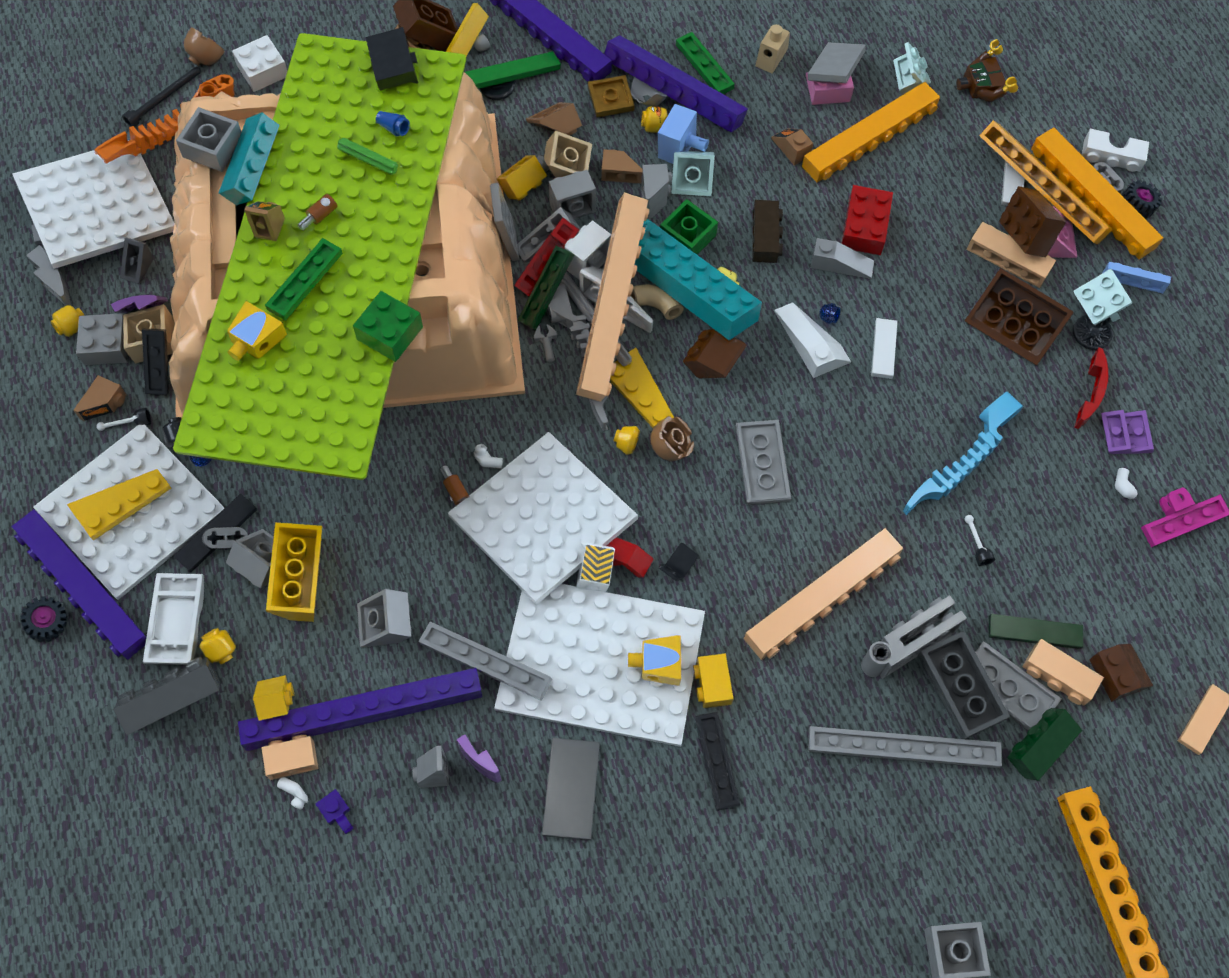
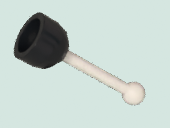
[96,408,151,431]
[965,515,995,566]

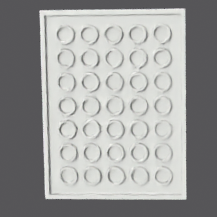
[494,584,705,747]

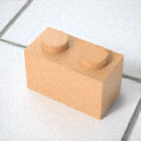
[262,735,318,780]

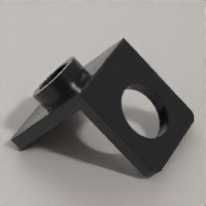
[658,543,699,581]

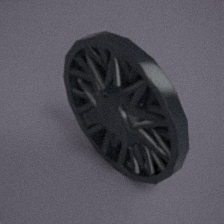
[479,80,515,100]
[1073,315,1113,350]

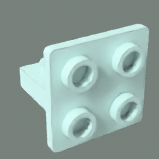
[893,42,931,94]
[1074,269,1132,325]

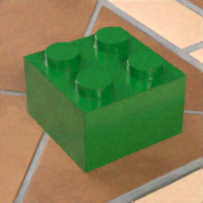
[660,199,718,255]
[353,291,423,362]

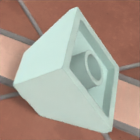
[671,151,715,196]

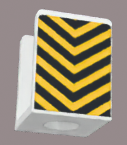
[576,543,615,592]

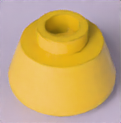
[614,426,640,455]

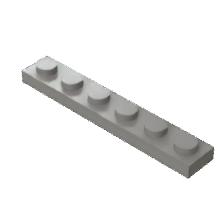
[418,622,553,701]

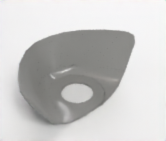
[630,77,667,107]

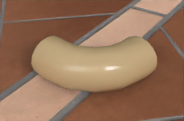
[631,284,684,320]

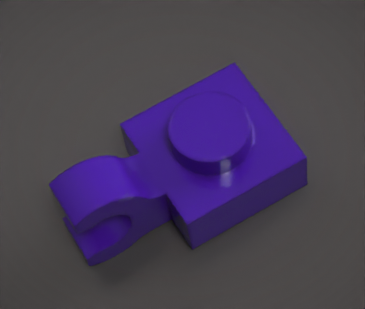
[315,789,354,834]

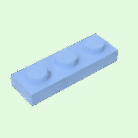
[1102,262,1171,294]

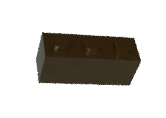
[752,200,783,263]

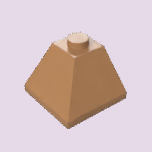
[526,102,582,135]

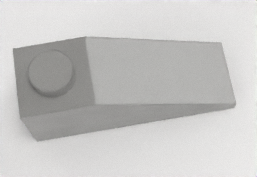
[518,207,581,262]
[810,238,874,279]
[413,746,449,788]

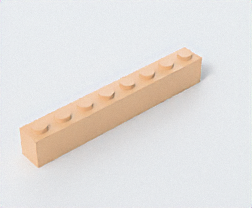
[744,528,903,660]

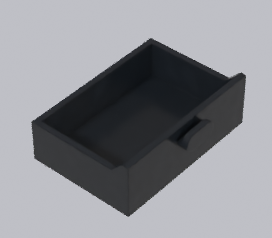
[366,27,418,91]

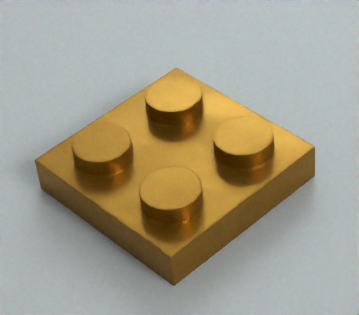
[588,75,635,118]

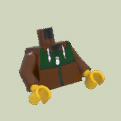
[956,39,1018,102]

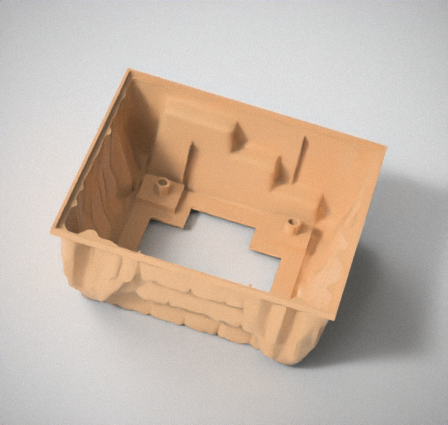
[168,72,525,418]

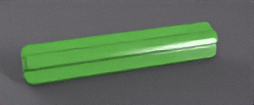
[337,138,398,175]

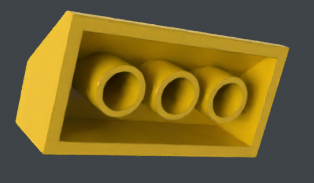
[266,522,322,622]

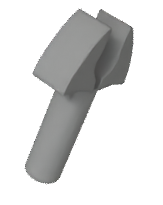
[534,324,557,362]

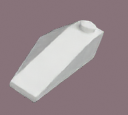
[580,266,653,333]
[774,303,851,378]

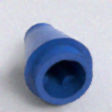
[375,111,410,136]

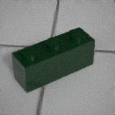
[1007,708,1082,781]

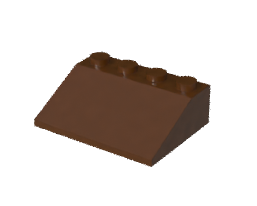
[965,268,1074,366]

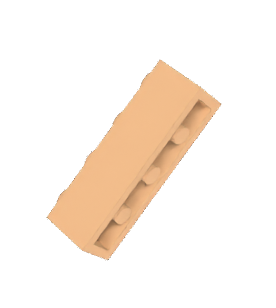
[967,222,1056,288]

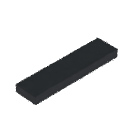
[173,493,258,573]
[694,711,740,811]

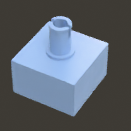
[658,104,709,164]

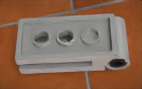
[861,595,967,679]

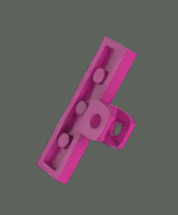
[1141,487,1229,548]

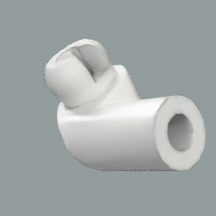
[474,444,503,469]
[1115,468,1138,499]
[277,777,308,810]

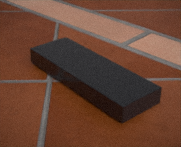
[142,328,169,395]

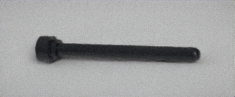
[122,66,201,127]

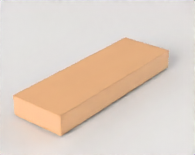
[1178,684,1229,755]

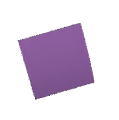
[111,295,168,313]
[1101,410,1154,454]
[457,735,501,783]

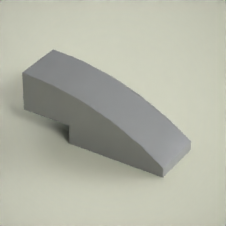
[26,245,71,306]

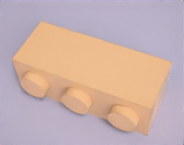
[1022,639,1104,705]

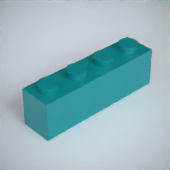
[219,112,280,205]

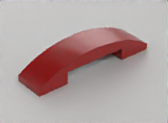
[514,217,579,296]
[1074,347,1108,429]

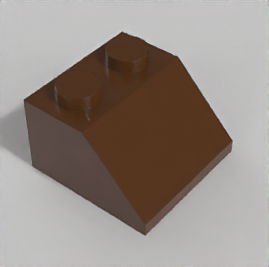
[683,329,747,379]
[1090,644,1153,702]

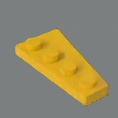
[610,348,674,428]
[67,469,172,541]

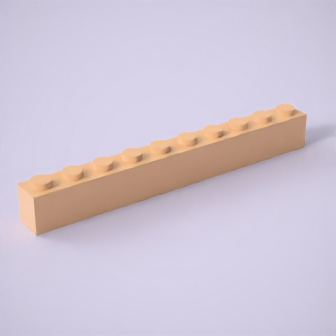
[576,192,649,402]

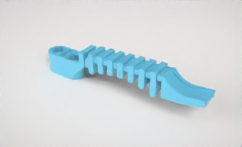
[903,391,1023,515]

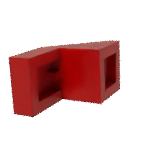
[606,537,654,578]

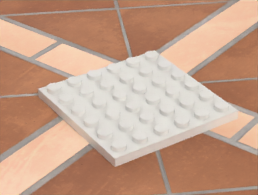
[13,140,175,269]
[34,424,224,600]
[448,432,638,605]

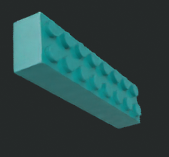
[634,219,762,340]

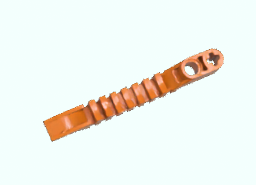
[94,74,235,164]

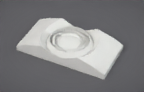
[143,573,204,665]

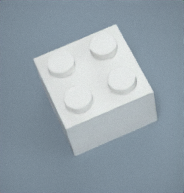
[232,35,287,92]
[564,220,611,280]

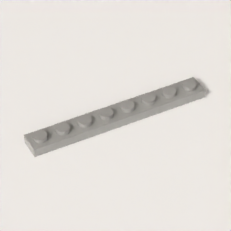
[808,726,1002,768]

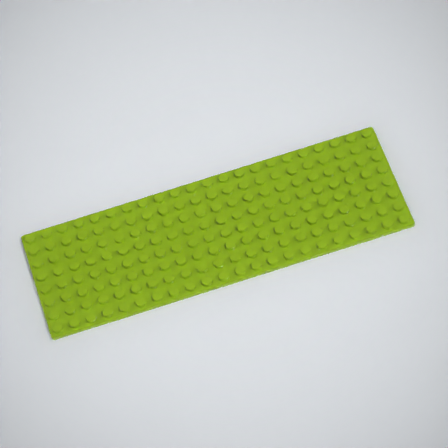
[173,33,466,480]

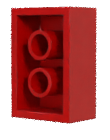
[841,185,893,255]

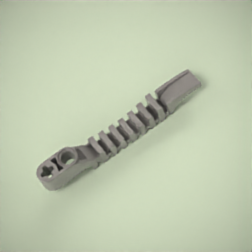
[548,283,609,431]

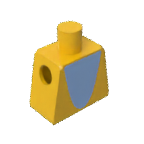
[227,301,287,361]
[628,635,681,686]

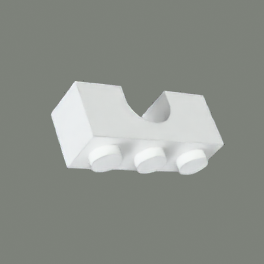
[1082,129,1149,172]

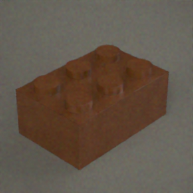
[393,0,458,52]
[999,186,1066,258]

